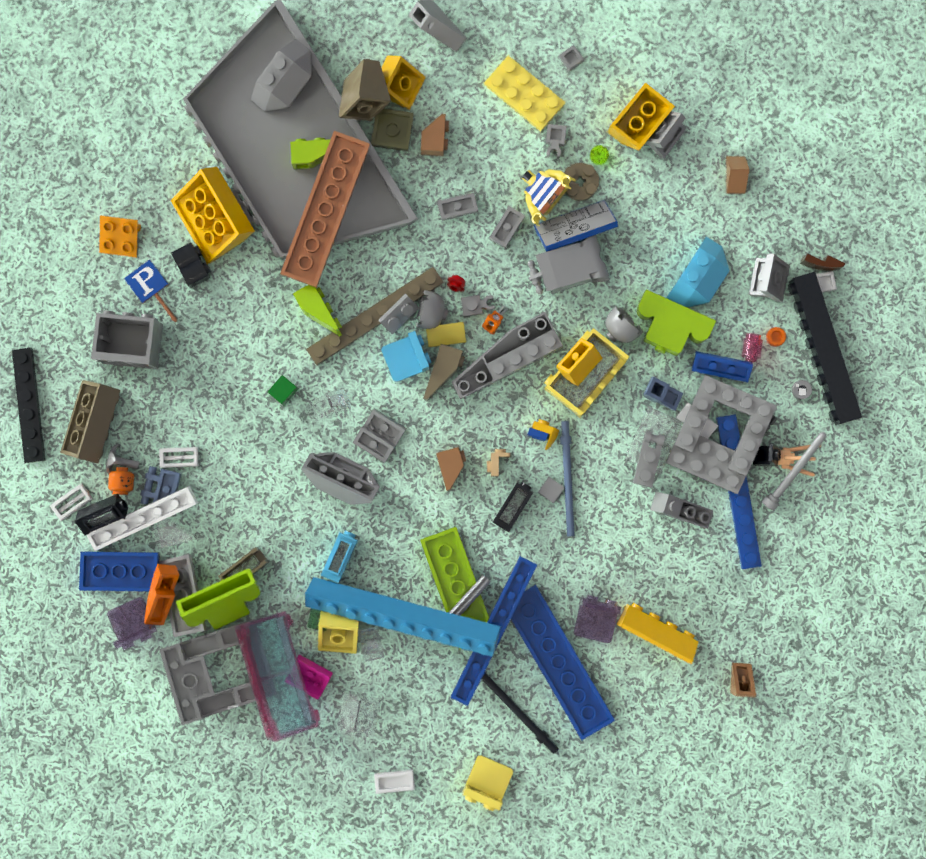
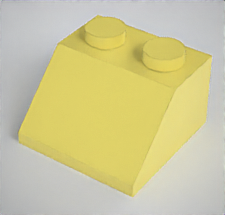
[318,611,359,654]

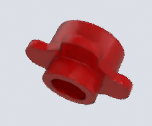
[447,275,465,292]

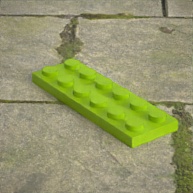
[420,527,489,650]

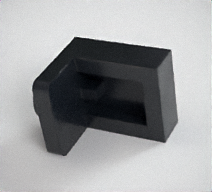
[753,443,781,466]

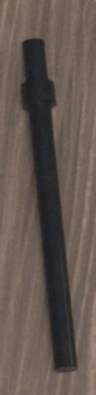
[481,672,559,754]

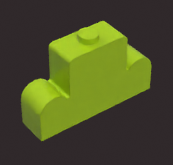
[636,289,716,356]
[176,568,260,629]

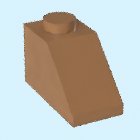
[436,447,466,491]

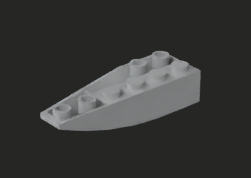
[452,312,563,399]

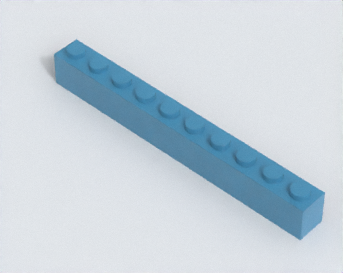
[305,577,501,657]

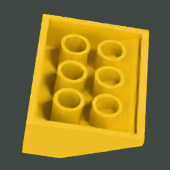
[171,167,255,264]

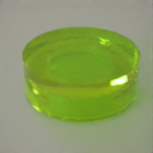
[590,145,609,165]

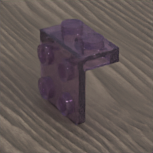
[574,595,622,643]
[107,597,157,651]

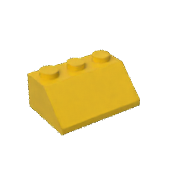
[607,82,675,150]

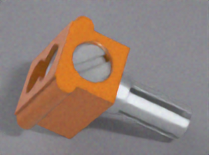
[482,306,508,334]

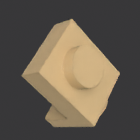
[487,449,510,477]

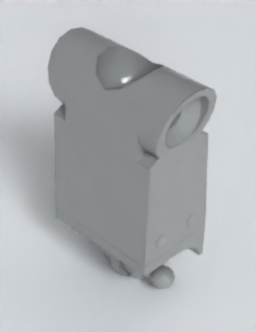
[527,235,610,294]

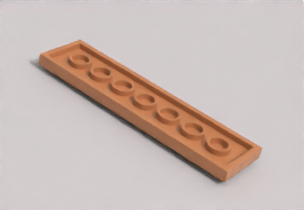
[280,131,370,288]

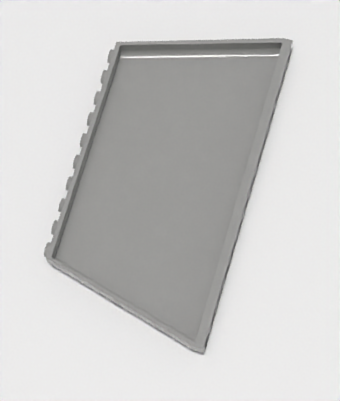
[183,0,418,259]

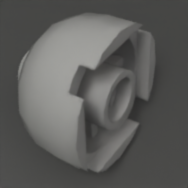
[416,290,448,329]
[605,306,643,343]

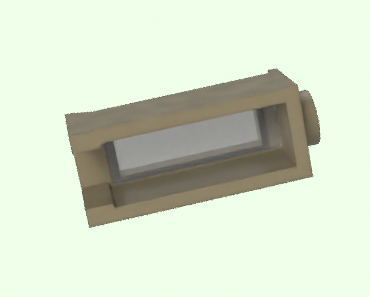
[218,547,269,581]

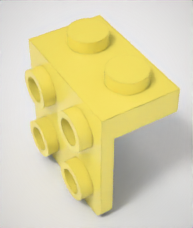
[463,755,513,811]

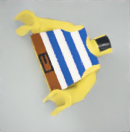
[522,169,576,227]

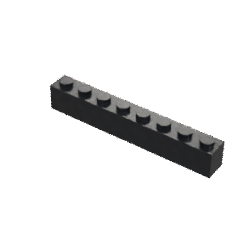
[788,272,862,426]

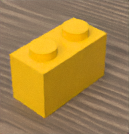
[556,338,602,386]

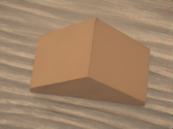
[726,156,749,194]
[730,663,756,697]

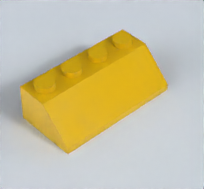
[617,603,698,664]

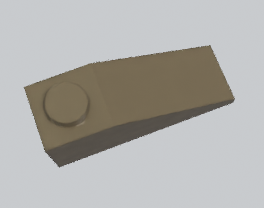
[423,344,465,401]

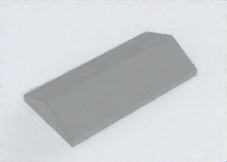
[159,554,206,637]

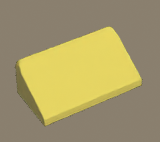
[426,322,466,347]

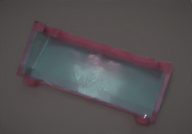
[234,611,320,742]

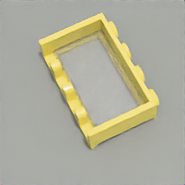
[544,328,629,418]

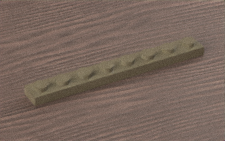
[306,267,444,365]

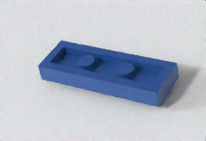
[691,351,753,383]

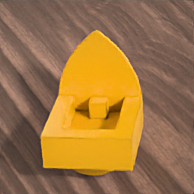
[532,419,559,450]

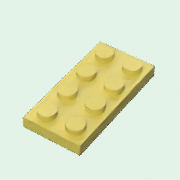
[484,55,565,132]

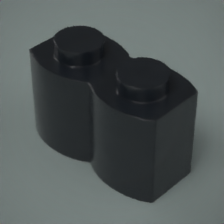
[171,242,211,288]

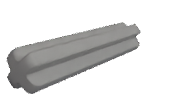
[449,575,490,616]

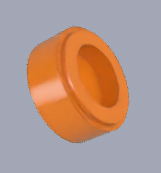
[766,327,786,347]

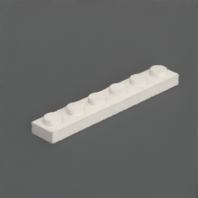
[87,486,198,551]

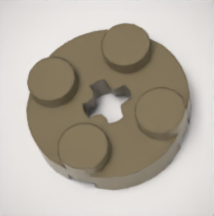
[564,163,599,201]

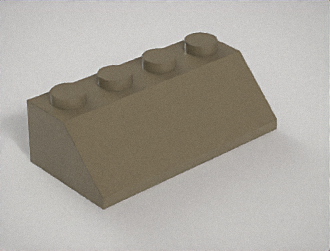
[60,380,120,464]

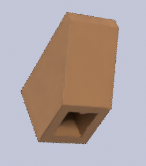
[421,114,449,156]

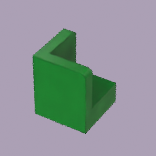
[267,375,299,406]

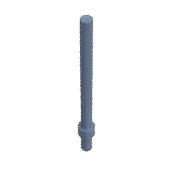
[560,421,575,536]

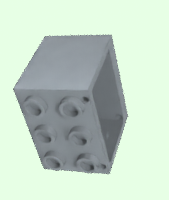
[91,310,163,369]

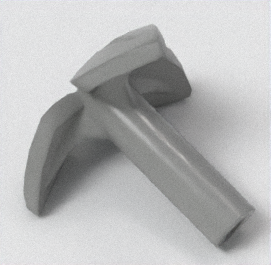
[106,444,139,475]

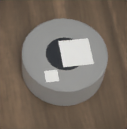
[791,380,812,400]

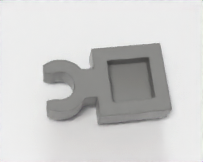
[545,124,567,159]
[461,295,495,317]

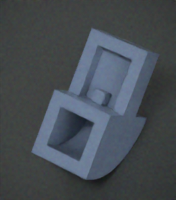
[643,377,683,411]

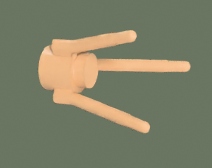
[778,445,821,477]

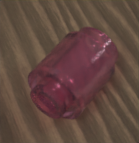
[742,333,763,362]

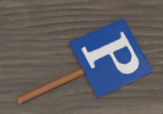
[124,259,177,322]

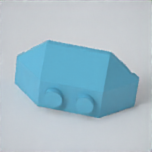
[667,236,730,308]

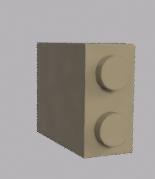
[339,59,391,121]

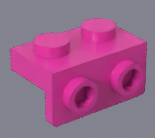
[285,654,333,700]

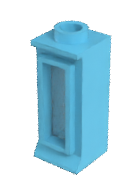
[321,530,358,583]

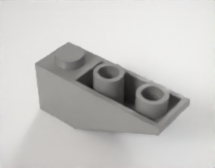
[408,0,467,52]
[650,492,713,529]

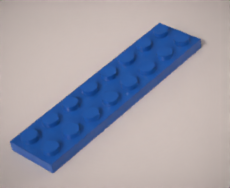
[511,584,615,741]

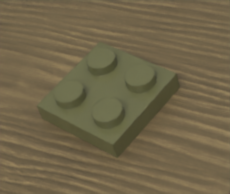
[371,109,414,151]

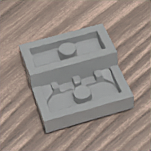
[353,408,407,463]

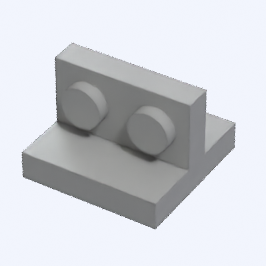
[644,111,686,158]
[749,254,790,302]

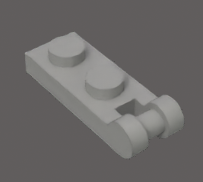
[633,431,665,488]

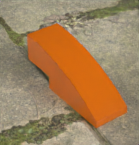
[144,564,179,625]

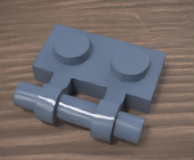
[140,466,182,505]

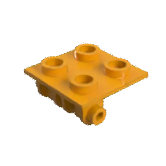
[99,215,141,258]

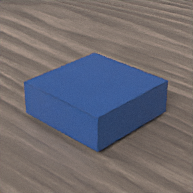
[527,428,548,442]

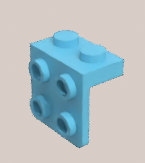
[381,331,431,382]

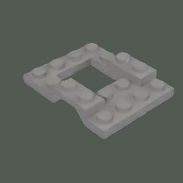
[666,375,777,494]
[159,619,277,726]

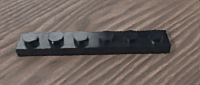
[12,348,45,463]

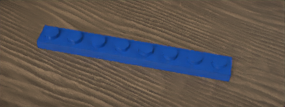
[716,414,762,569]
[450,556,537,706]

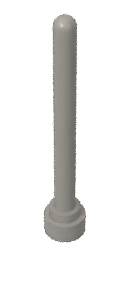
[762,432,827,511]

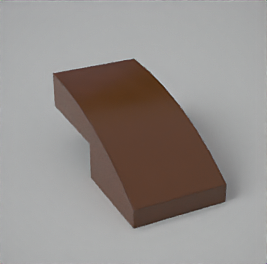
[800,253,845,271]

